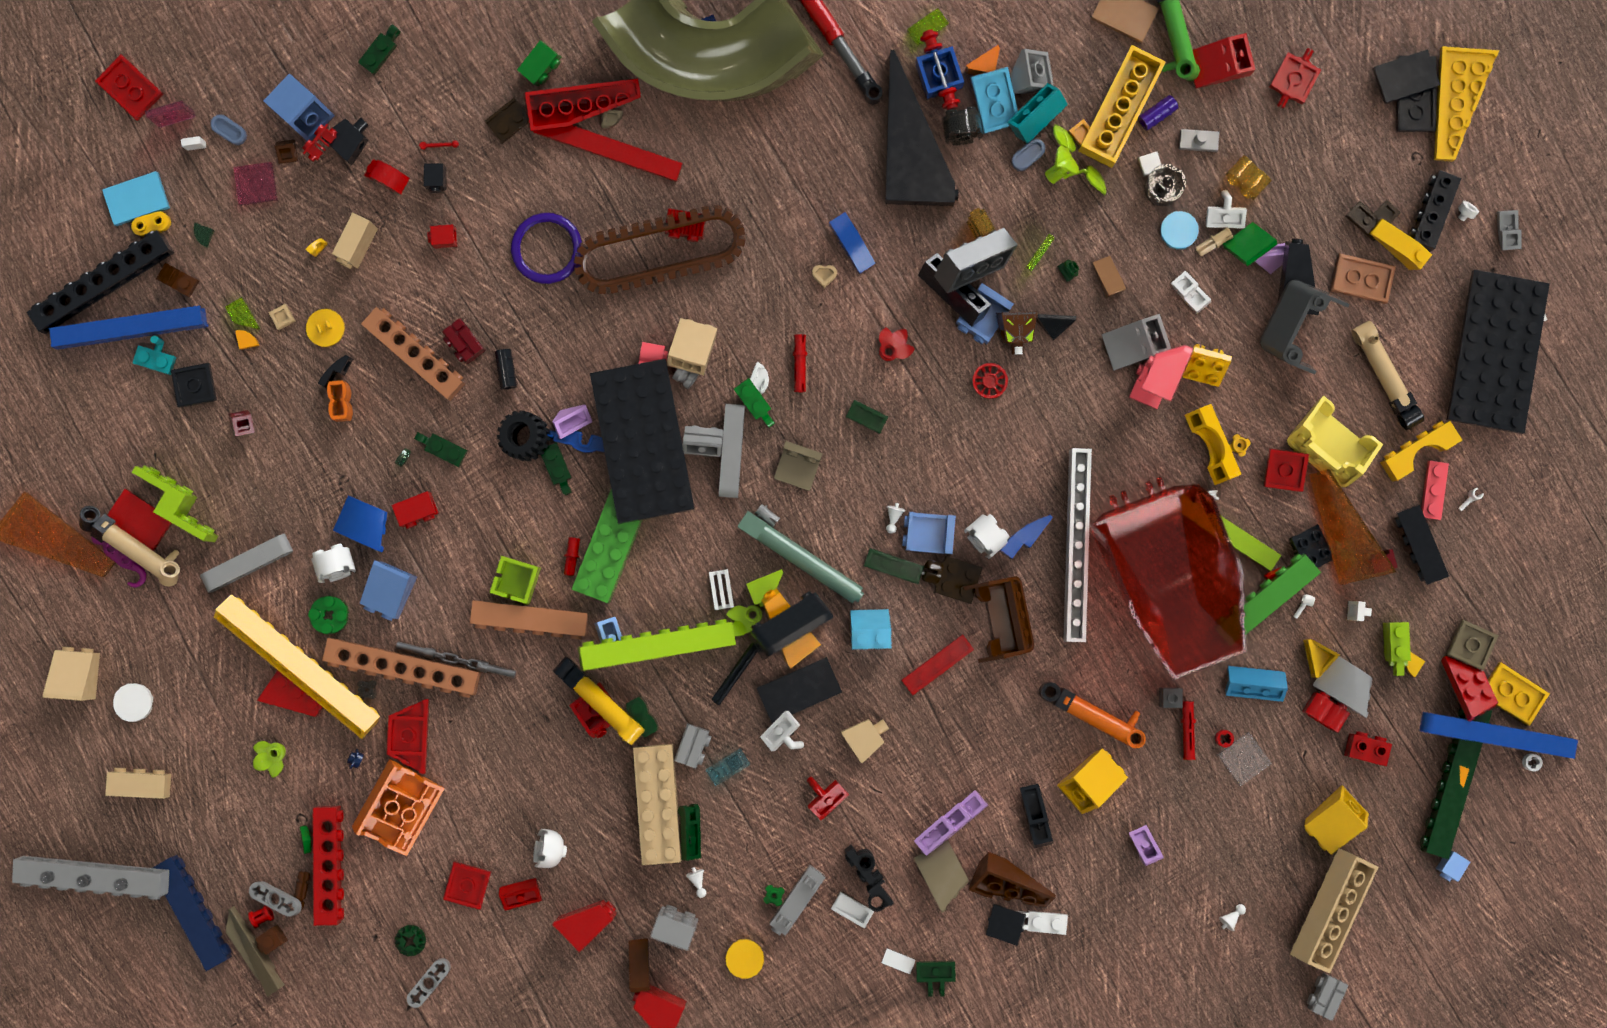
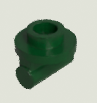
[1057,259,1079,282]

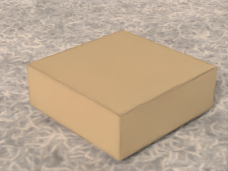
[269,304,296,330]

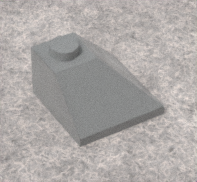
[1010,49,1054,94]

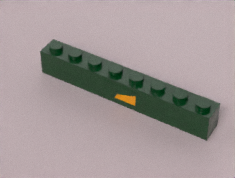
[1420,707,1493,859]

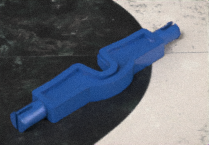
[547,430,605,453]

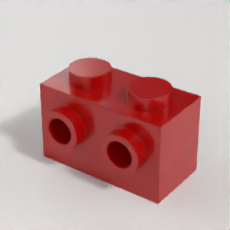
[1344,731,1392,767]

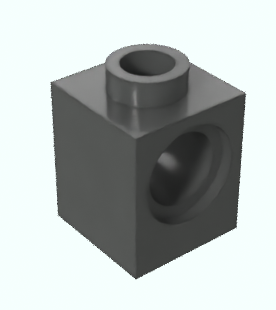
[1159,688,1183,708]

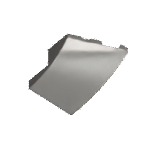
[1313,657,1372,718]

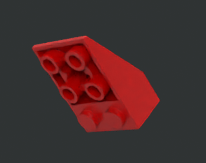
[1190,33,1256,89]

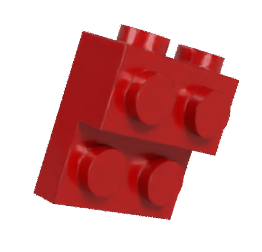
[569,682,616,739]

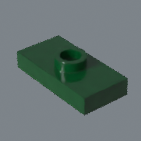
[846,400,888,434]

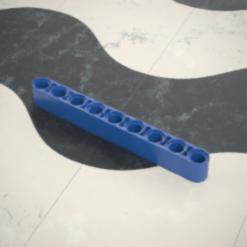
[1419,712,1578,759]

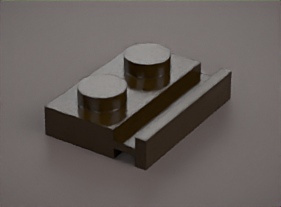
[485,98,528,144]

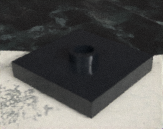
[171,363,217,408]

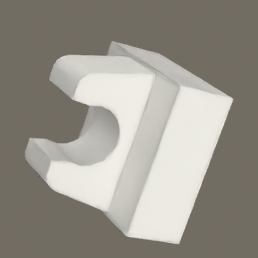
[1347,601,1372,621]

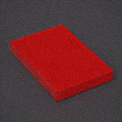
[95,54,163,121]
[107,489,172,551]

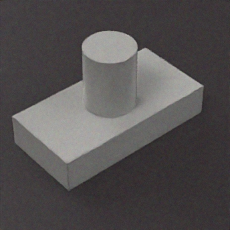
[1179,129,1219,152]

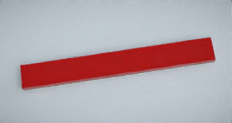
[533,125,683,182]

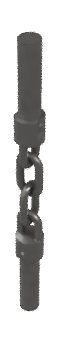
[396,642,516,678]

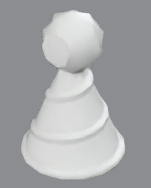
[886,503,905,533]
[686,867,706,898]
[1219,904,1246,931]

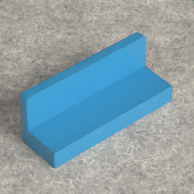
[1225,666,1288,702]

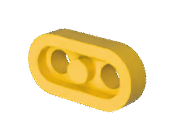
[131,211,171,237]

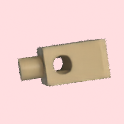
[841,719,889,764]

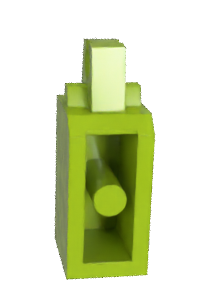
[1383,622,1411,676]

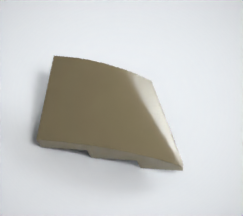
[914,840,969,913]

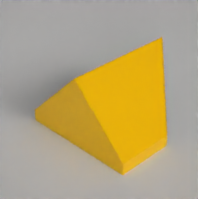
[1303,639,1340,678]

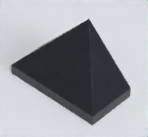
[1036,314,1076,340]

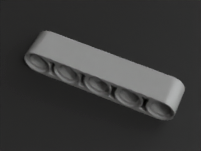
[719,404,745,498]
[200,534,293,593]

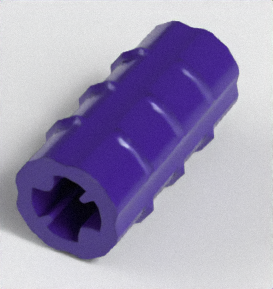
[1138,95,1179,131]

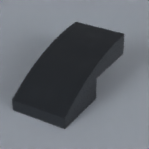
[318,355,354,388]

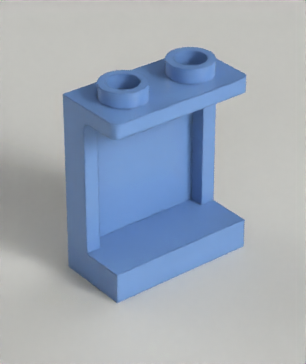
[955,283,1014,344]
[902,512,956,555]

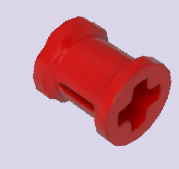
[248,905,274,928]

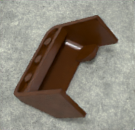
[964,576,1034,663]

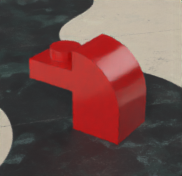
[364,159,410,194]

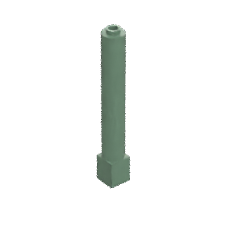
[737,511,864,604]

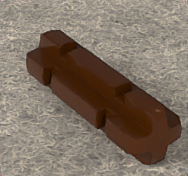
[294,871,310,910]

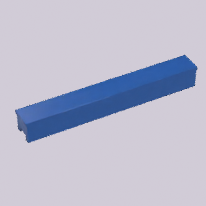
[49,306,209,350]

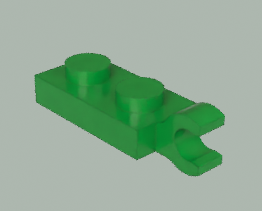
[733,377,775,427]

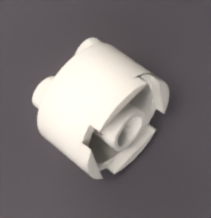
[964,514,1009,559]
[311,544,356,583]

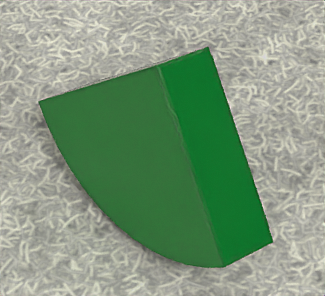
[300,825,312,854]

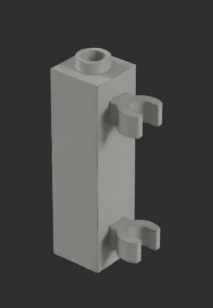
[770,864,826,936]

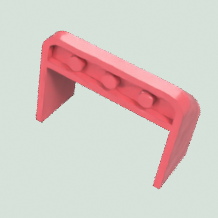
[1129,345,1193,409]

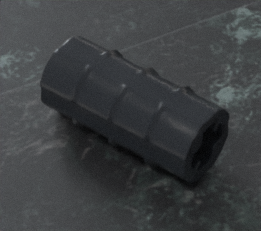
[495,349,517,390]

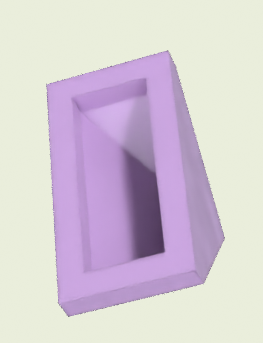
[1255,243,1285,274]
[552,405,593,439]

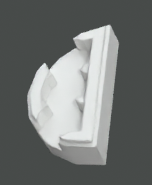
[750,362,769,395]

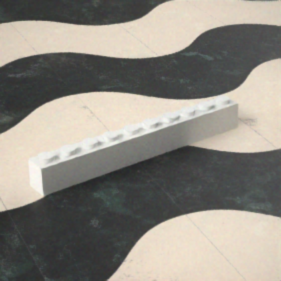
[1063,448,1092,642]

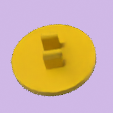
[306,309,345,347]

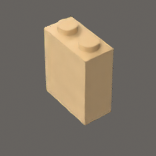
[332,213,378,269]
[667,318,717,376]

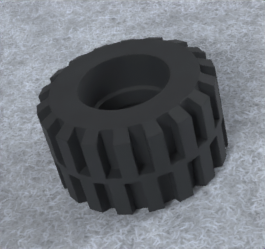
[497,410,550,461]

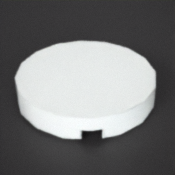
[113,683,153,722]

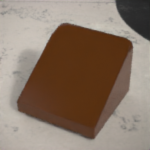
[274,139,298,164]

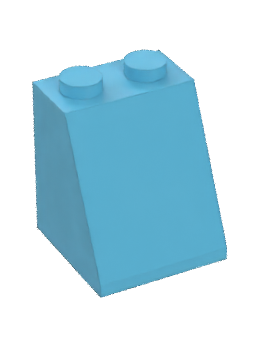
[850,609,892,649]

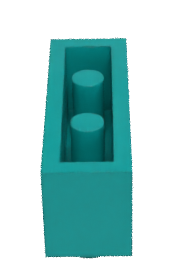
[1007,83,1068,144]

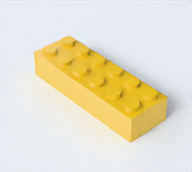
[1078,45,1166,168]

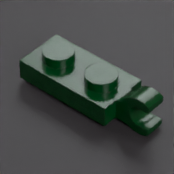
[358,24,401,75]
[414,432,468,468]
[541,442,572,495]

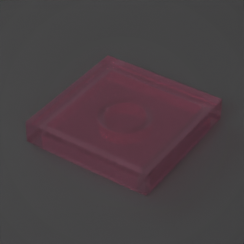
[145,100,196,128]
[233,162,278,206]

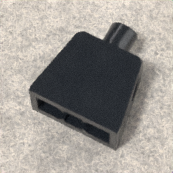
[321,117,369,166]

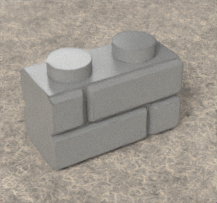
[683,426,723,457]
[674,723,712,768]
[1307,972,1349,1021]

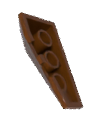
[969,852,1056,908]

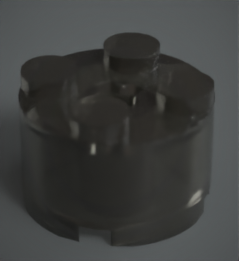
[942,106,983,146]
[1144,164,1186,206]

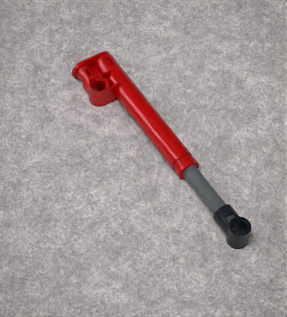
[799,0,882,105]

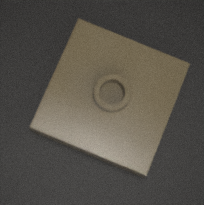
[1446,620,1499,671]

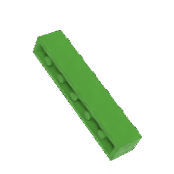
[1214,553,1321,647]

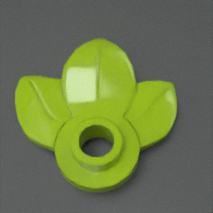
[726,605,762,636]
[253,741,286,778]

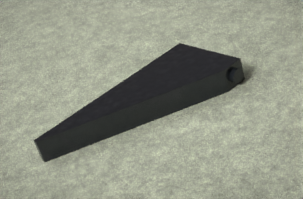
[885,50,959,206]

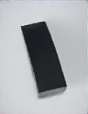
[1020,783,1053,848]

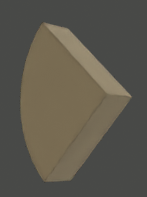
[601,109,623,129]

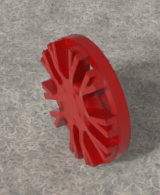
[972,363,1008,399]

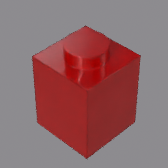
[427,224,457,249]

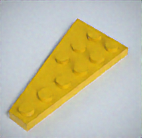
[1434,46,1499,162]

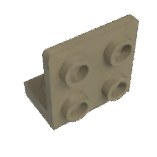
[774,441,822,491]

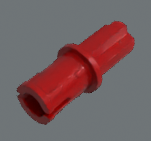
[564,537,581,576]

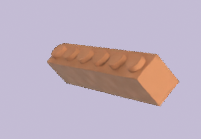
[470,600,590,640]

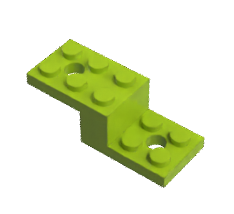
[132,465,218,542]

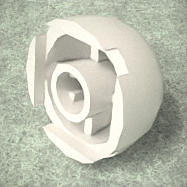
[533,829,567,868]

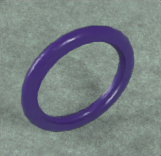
[511,213,582,284]

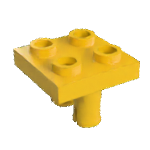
[1182,344,1232,387]

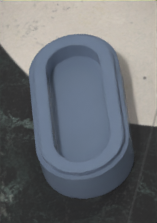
[210,115,247,145]
[1011,139,1045,171]

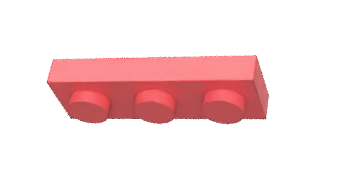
[1421,461,1449,520]

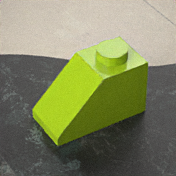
[746,569,783,607]

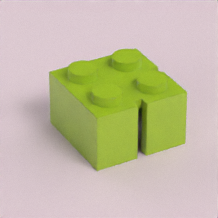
[490,556,541,604]

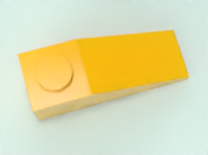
[1370,219,1432,270]

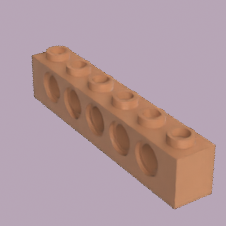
[361,307,465,401]

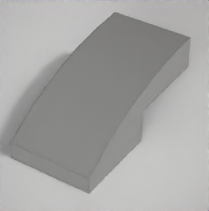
[1497,210,1522,250]

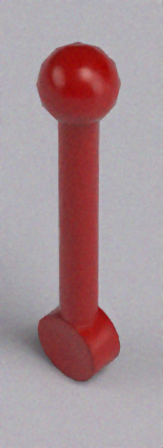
[419,140,459,150]

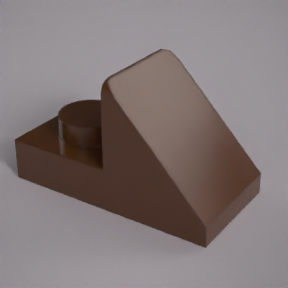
[156,263,199,297]

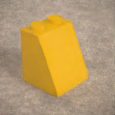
[1057,748,1128,814]
[1304,785,1369,855]

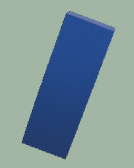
[829,212,876,274]
[999,515,1053,559]

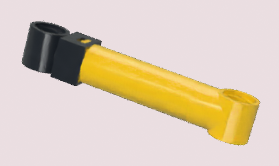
[553,656,645,745]

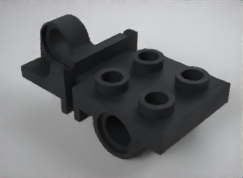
[845,845,894,912]

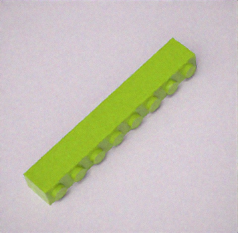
[577,619,736,671]

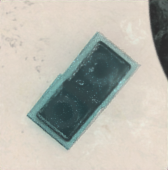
[706,748,750,786]

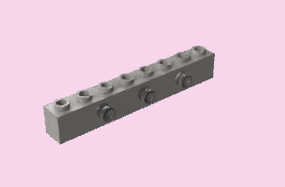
[12,856,170,900]

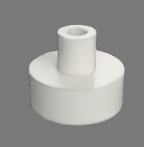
[1458,201,1479,221]

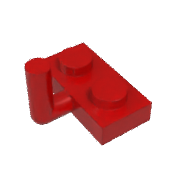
[807,777,849,821]

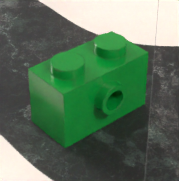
[517,40,562,87]

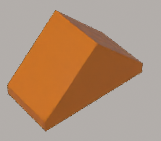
[965,45,1000,75]

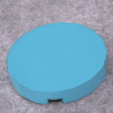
[1160,211,1199,250]

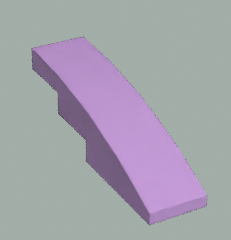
[914,790,988,856]

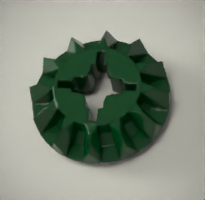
[395,925,426,957]

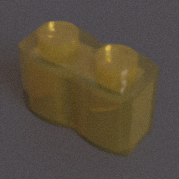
[1226,155,1272,200]
[966,208,996,239]

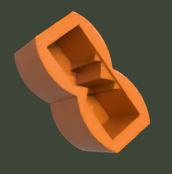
[327,380,353,422]

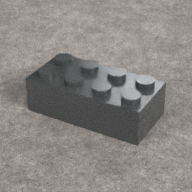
[934,228,1018,293]

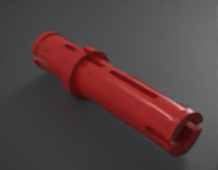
[793,334,808,393]
[1180,701,1196,760]

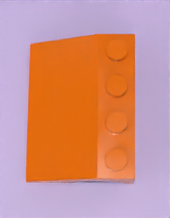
[352,759,445,856]

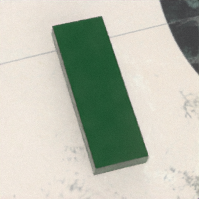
[864,548,924,584]

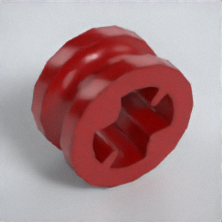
[1215,730,1234,748]

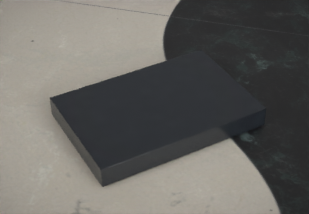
[1372,49,1440,104]

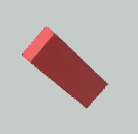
[901,634,974,696]

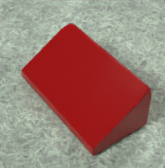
[499,878,542,911]

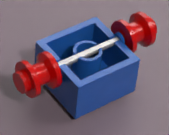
[915,29,964,111]

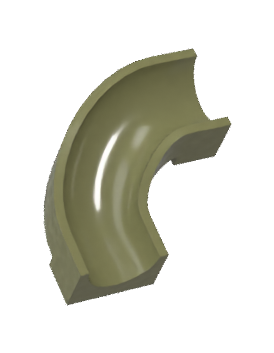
[592,0,824,101]

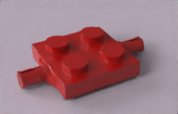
[1269,48,1321,108]

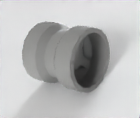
[672,369,699,389]

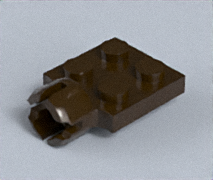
[922,556,982,604]

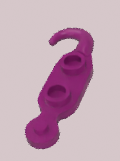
[91,537,147,588]

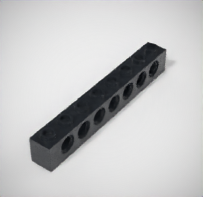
[26,230,175,334]

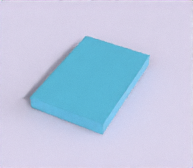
[970,67,1018,134]
[102,171,170,226]

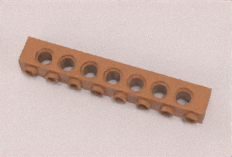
[322,638,481,698]

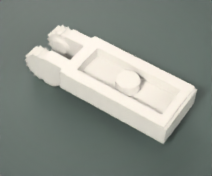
[1017,910,1068,935]

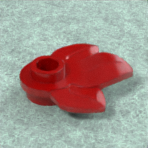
[879,327,915,361]

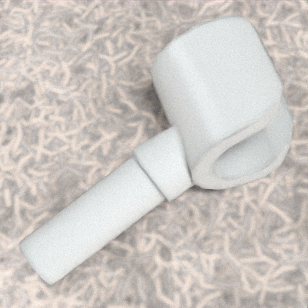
[1458,488,1484,511]
[1293,594,1315,618]

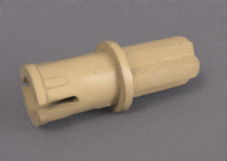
[1196,227,1234,256]

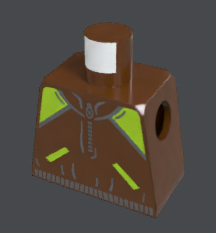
[996,311,1037,355]

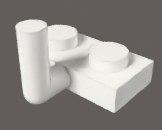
[1205,190,1247,228]
[760,711,804,751]

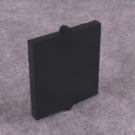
[986,904,1026,946]

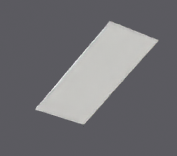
[881,949,916,974]

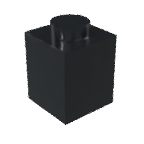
[424,163,446,193]

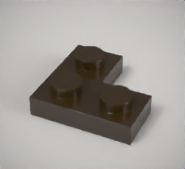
[1346,200,1401,241]

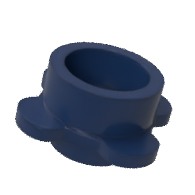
[347,749,363,769]

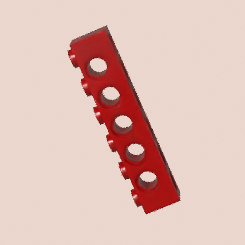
[313,806,344,926]

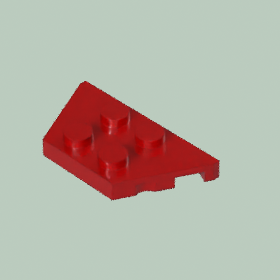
[1441,656,1498,721]
[387,699,429,774]

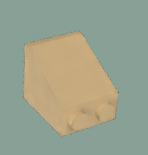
[43,647,100,701]

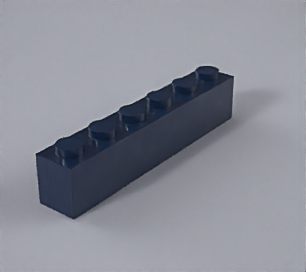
[152,855,232,971]

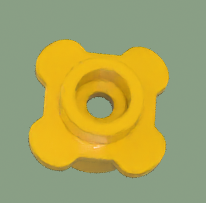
[1229,434,1251,457]

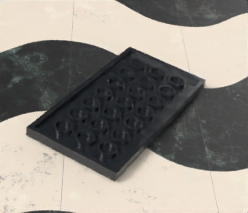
[1446,269,1550,434]
[590,359,695,524]

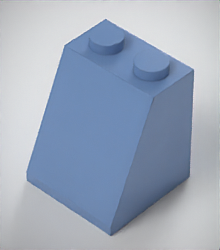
[264,73,335,141]
[360,560,417,621]

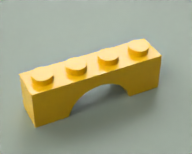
[1185,404,1241,485]
[1380,421,1462,482]

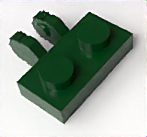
[916,961,956,997]

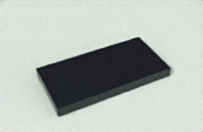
[1396,56,1436,133]
[757,657,842,723]

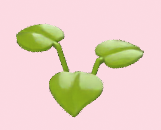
[1045,124,1106,196]

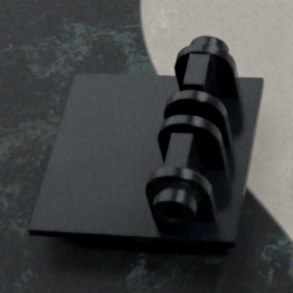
[1289,524,1335,568]

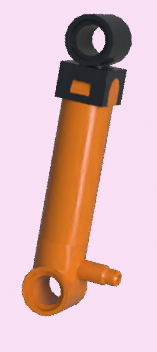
[1039,682,1146,749]

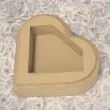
[812,265,837,288]

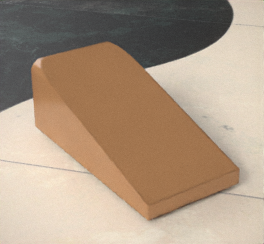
[1092,256,1126,298]

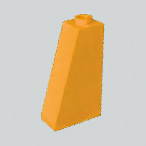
[761,588,821,668]

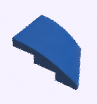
[333,495,387,552]

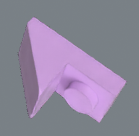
[1129,825,1164,866]

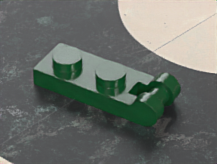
[678,804,701,861]

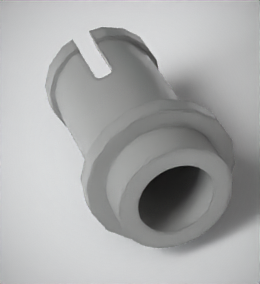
[755,504,780,527]

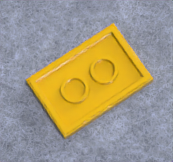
[1488,662,1550,726]

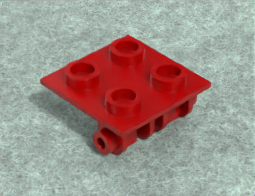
[302,124,338,162]

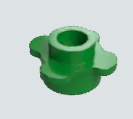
[764,885,785,906]

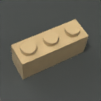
[105,768,171,799]

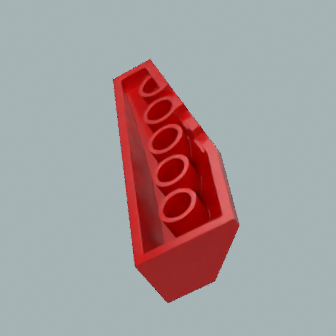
[523,78,641,131]

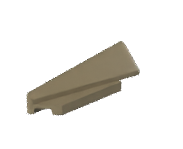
[225,906,285,997]

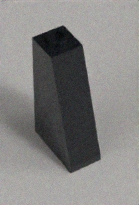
[1277,238,1319,315]

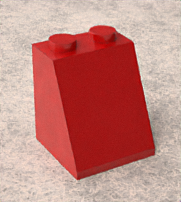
[552,899,617,953]
[632,985,687,1028]

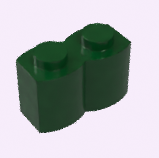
[626,696,659,737]

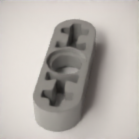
[249,881,302,917]
[407,958,451,1008]

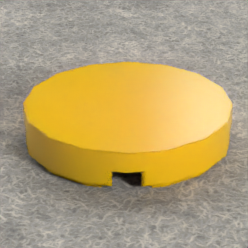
[726,939,764,979]

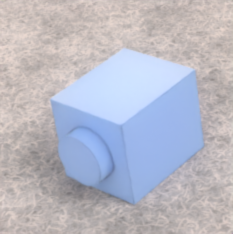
[1436,851,1470,882]

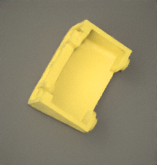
[1287,396,1383,487]

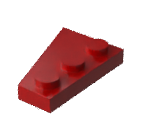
[257,670,323,717]

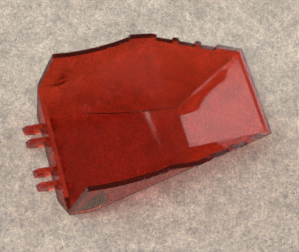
[1090,477,1247,680]

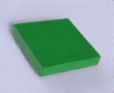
[1223,222,1278,266]

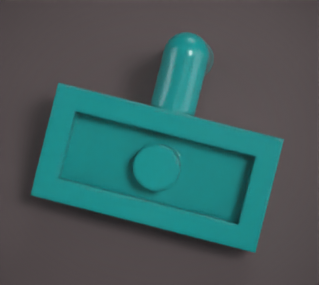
[132,336,177,375]

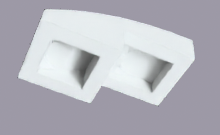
[1171,271,1211,314]

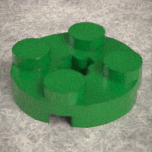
[308,596,349,634]

